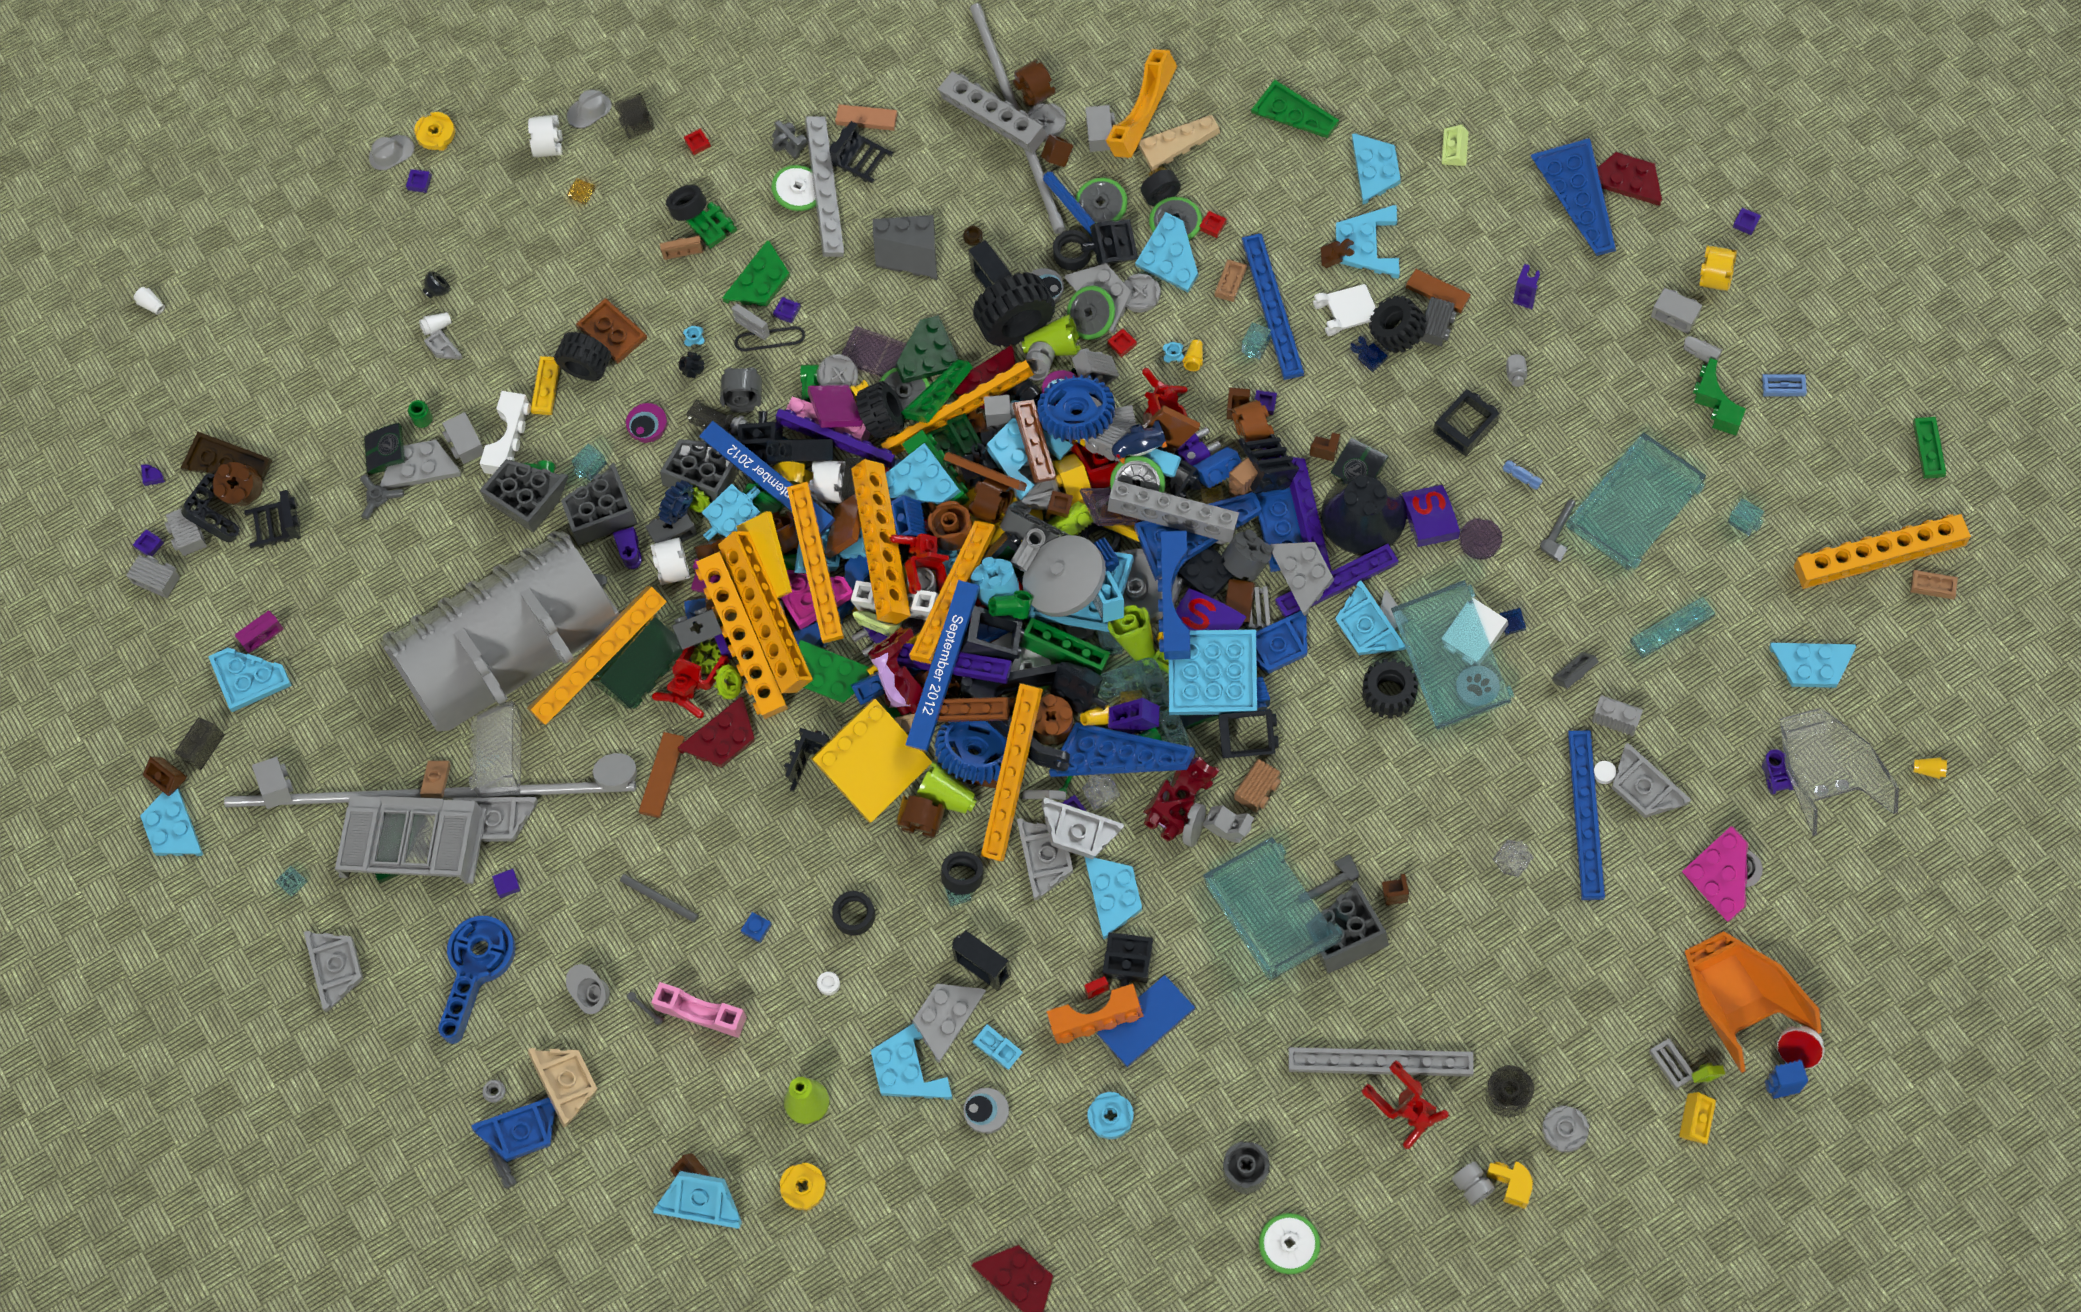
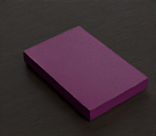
[808,385,862,428]

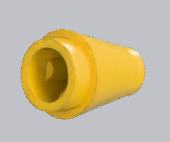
[1183,340,1203,372]
[1080,705,1110,726]
[1914,757,1947,779]

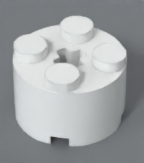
[528,115,563,157]
[809,461,849,503]
[651,538,690,585]

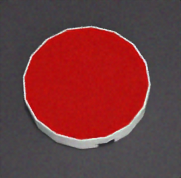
[1777,1026,1825,1069]

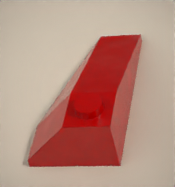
[1071,443,1126,491]

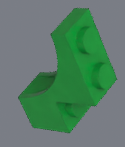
[1693,358,1746,436]

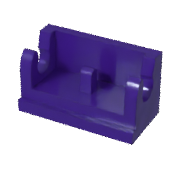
[1513,264,1540,309]

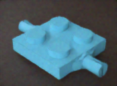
[701,484,761,541]

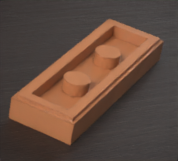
[835,104,898,131]

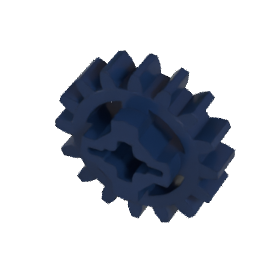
[658,480,695,525]

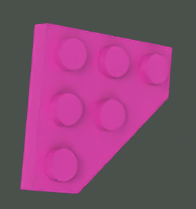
[781,570,853,630]
[1682,826,1748,922]

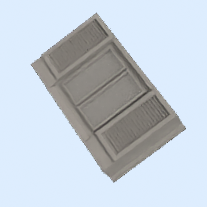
[335,796,487,884]

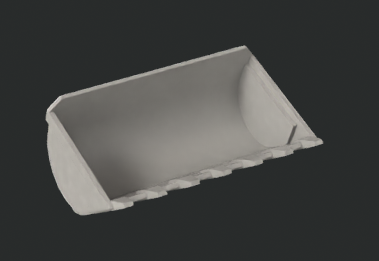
[380,531,619,731]

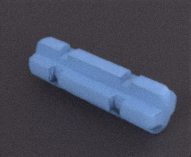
[1503,460,1542,490]

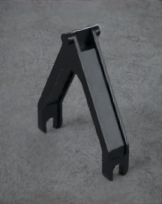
[960,662,1096,771]

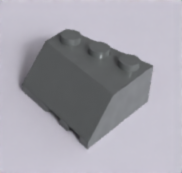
[873,215,937,280]
[660,439,745,503]
[480,459,568,533]
[561,463,637,546]
[1306,881,1389,974]

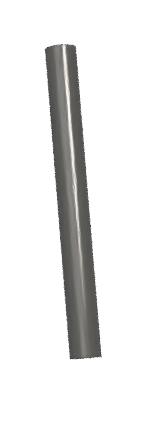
[620,874,699,923]

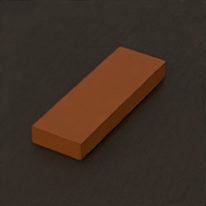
[1406,269,1471,313]

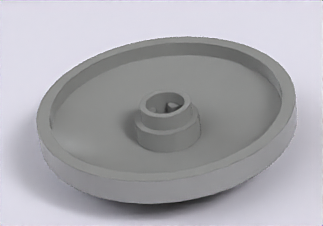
[1023,535,1106,617]
[1120,549,1179,623]

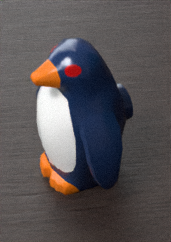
[1111,420,1167,464]

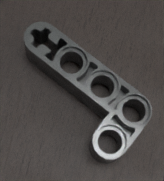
[1000,501,1070,547]

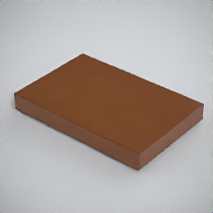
[576,298,648,364]
[1142,406,1200,454]
[825,494,861,558]

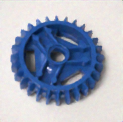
[1037,374,1115,444]
[934,721,1007,785]

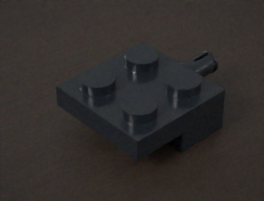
[1080,219,1138,266]
[737,411,783,467]
[1178,546,1235,598]
[1050,662,1109,714]
[1103,932,1153,987]

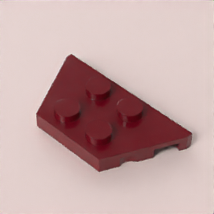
[1597,152,1662,206]
[953,346,1015,410]
[678,697,755,768]
[971,1245,1054,1312]

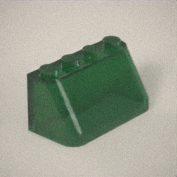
[591,616,683,709]

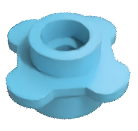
[683,326,705,347]
[1163,342,1184,363]

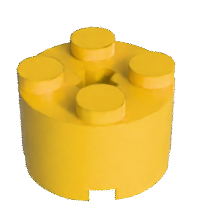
[1699,246,1737,291]

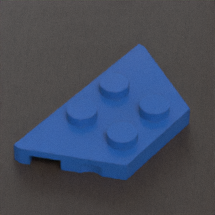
[1256,611,1307,674]
[471,1098,555,1162]

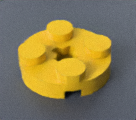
[414,112,455,151]
[780,1163,826,1211]

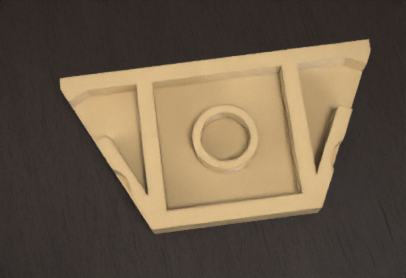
[528,1048,597,1128]

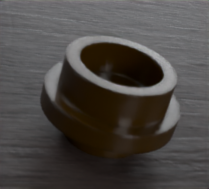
[963,226,983,246]

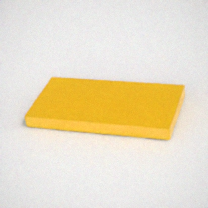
[737,511,792,599]

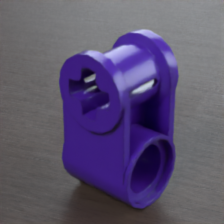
[613,526,642,569]
[1762,749,1795,795]

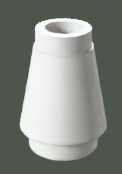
[134,287,165,315]
[419,312,452,336]

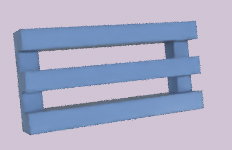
[1762,374,1807,396]

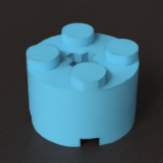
[971,557,1020,607]

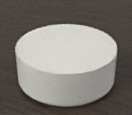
[1594,761,1616,784]
[817,972,840,995]

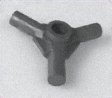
[360,475,404,520]

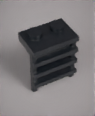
[829,121,894,184]
[1238,434,1299,493]
[244,490,301,548]
[784,728,830,792]

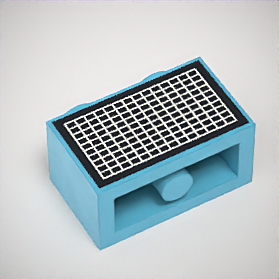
[1092,571,1124,623]

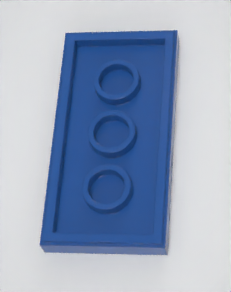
[1255,487,1303,572]
[1097,975,1195,1068]

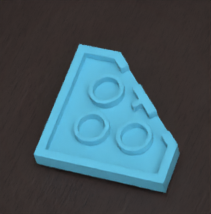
[1135,212,1199,293]
[886,443,961,504]
[208,648,292,712]

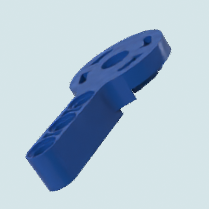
[438,916,515,1044]

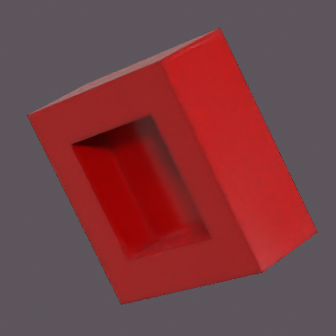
[683,128,711,156]
[1199,211,1227,238]
[1108,329,1137,358]
[1084,976,1109,999]

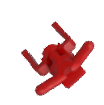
[1142,368,1188,417]
[890,533,949,595]
[652,645,729,719]
[1361,1060,1449,1149]

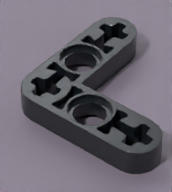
[181,473,240,543]

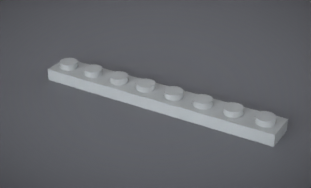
[805,116,844,257]
[1289,1047,1473,1077]

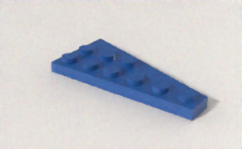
[1530,138,1616,256]
[1134,492,1262,581]
[1049,722,1196,777]

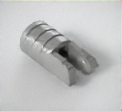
[1683,336,1723,363]

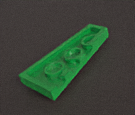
[1251,79,1340,139]
[901,359,973,423]

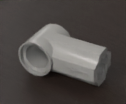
[1010,528,1045,572]

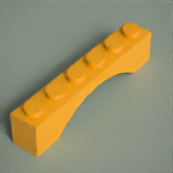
[1106,49,1177,158]

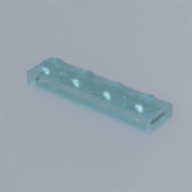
[1630,597,1715,659]

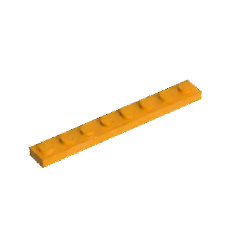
[881,360,1034,455]
[787,482,844,644]
[909,520,996,664]
[981,684,1043,861]

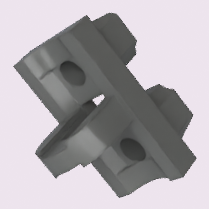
[772,120,807,159]

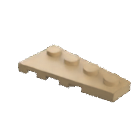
[1138,115,1220,172]

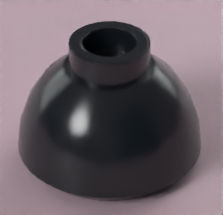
[423,271,450,298]

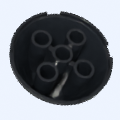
[1321,475,1407,555]

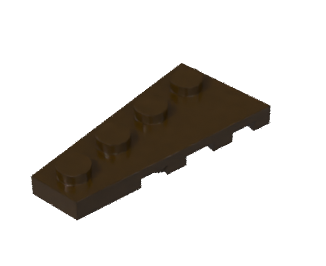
[180,432,273,479]

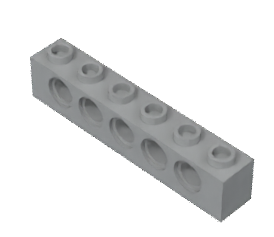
[938,71,1047,154]
[1107,480,1239,543]

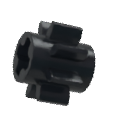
[679,352,704,379]

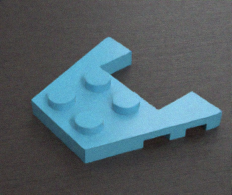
[1336,205,1399,278]
[985,418,1073,501]
[870,1024,953,1100]

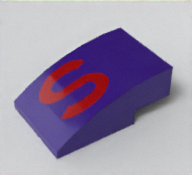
[1401,485,1460,547]
[1176,589,1246,631]

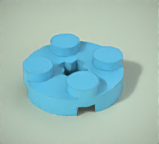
[1088,1092,1134,1139]

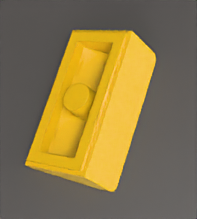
[1679,1092,1716,1144]

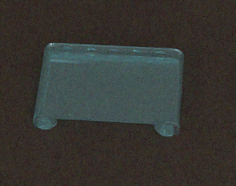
[1566,432,1706,571]
[1391,580,1515,731]
[1203,837,1343,981]

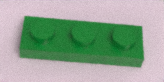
[1913,417,1947,479]

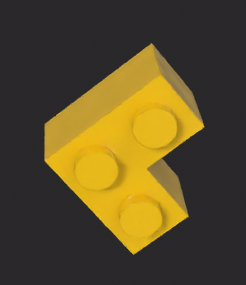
[1052,454,1096,506]

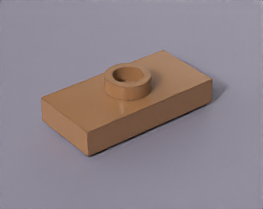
[660,236,703,260]
[1215,259,1247,302]
[1910,570,1958,600]
[420,761,451,799]

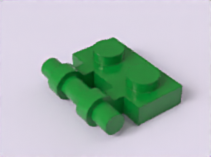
[686,202,737,249]

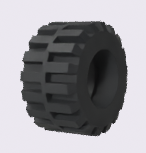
[1369,295,1427,353]
[554,332,611,381]
[856,381,905,439]
[1362,658,1418,719]

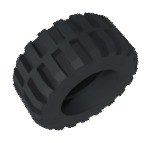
[973,272,1055,347]

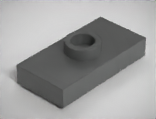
[1552,652,1599,689]

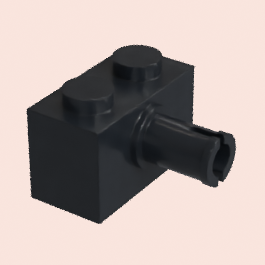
[957,443,1004,490]

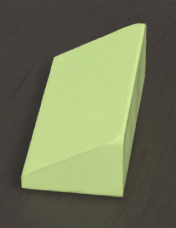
[1441,124,1468,166]
[853,610,901,636]

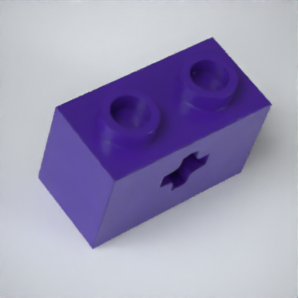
[1108,698,1159,734]

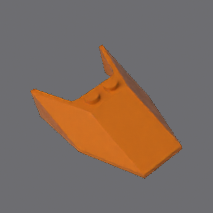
[1685,931,1822,1073]

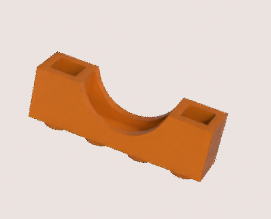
[1047,984,1144,1044]

